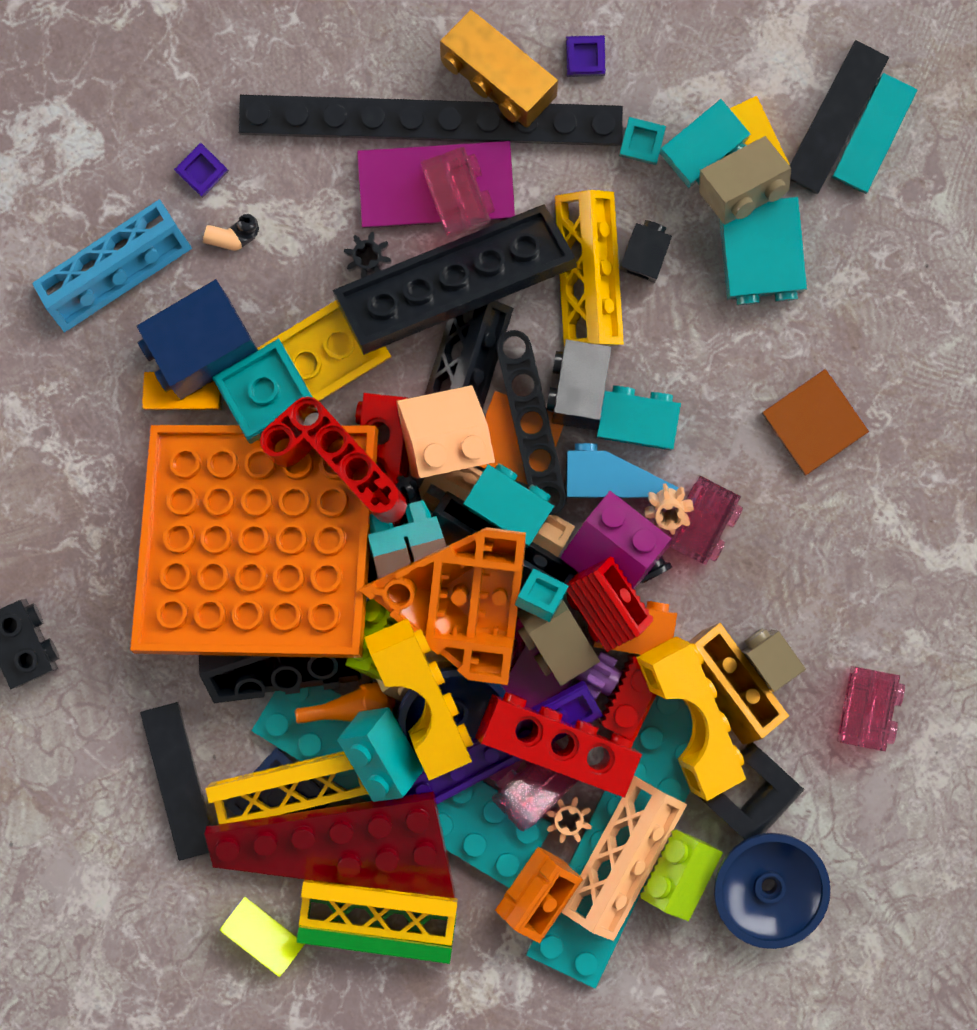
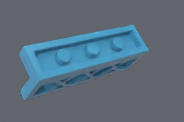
[32,199,192,333]

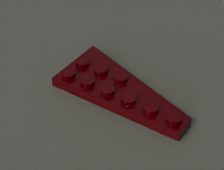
[205,791,455,898]

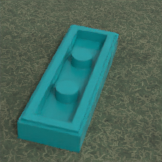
[832,73,918,194]

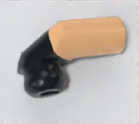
[203,214,259,251]

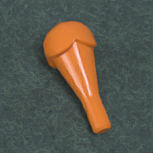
[295,682,396,724]

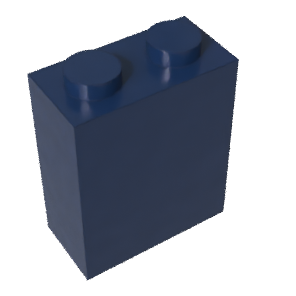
[137,279,258,400]

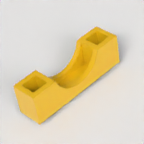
[364,618,473,781]
[636,636,746,801]

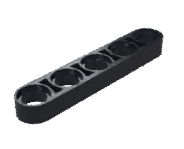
[497,330,566,515]

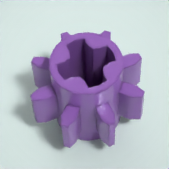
[575,651,622,699]

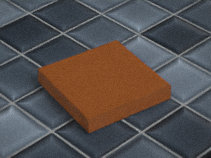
[762,369,869,476]

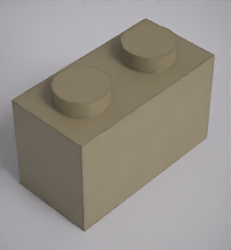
[699,136,791,225]
[517,600,600,686]
[742,628,806,692]

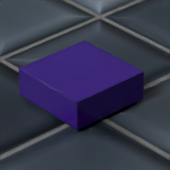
[566,35,606,77]
[174,142,229,198]

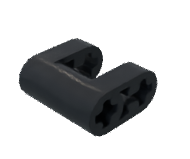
[699,742,805,839]

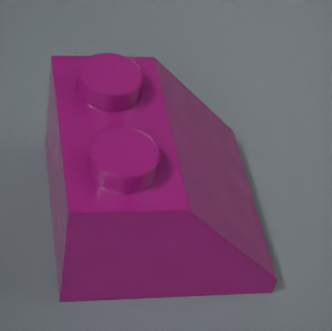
[560,491,672,590]

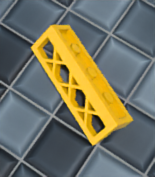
[555,190,624,346]
[205,751,368,824]
[299,880,458,946]

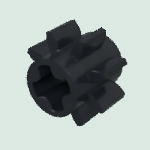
[344,232,392,278]

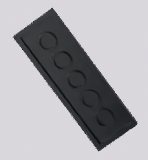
[333,204,577,355]

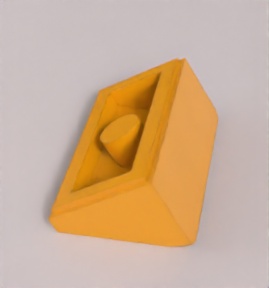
[142,372,222,410]

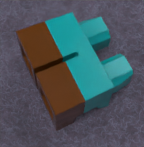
[368,500,447,580]

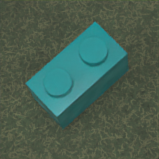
[660,99,751,188]
[596,385,681,451]
[462,463,554,548]
[337,707,424,802]

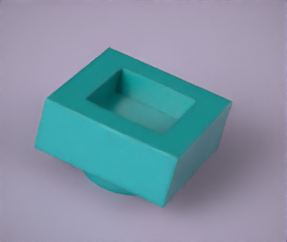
[619,117,666,165]
[515,568,568,622]

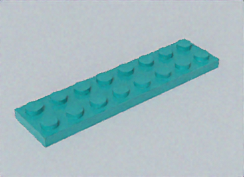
[251,685,552,888]
[526,695,693,989]

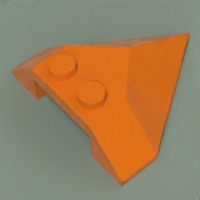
[359,527,526,685]

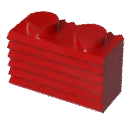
[566,556,653,652]
[598,654,656,741]

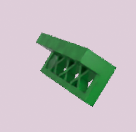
[296,899,457,964]

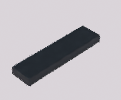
[789,40,889,194]
[140,702,211,861]

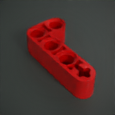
[260,397,407,523]

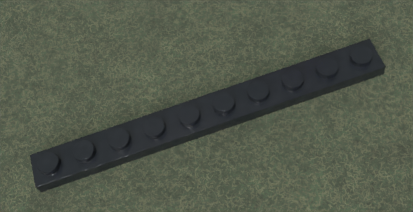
[239,94,623,146]

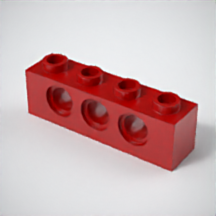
[355,393,409,527]
[475,692,642,798]

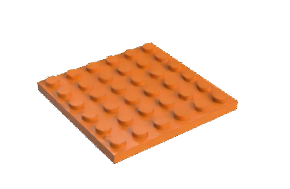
[130,425,379,658]

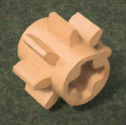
[644,483,694,535]
[545,796,592,843]

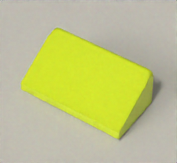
[219,897,305,977]

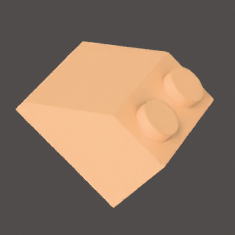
[396,385,495,478]

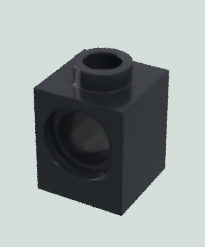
[619,220,672,283]

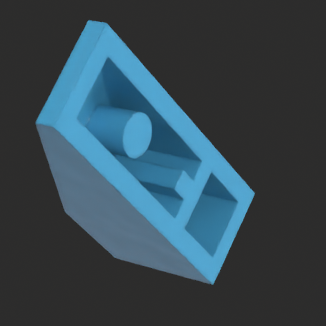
[566,443,679,498]

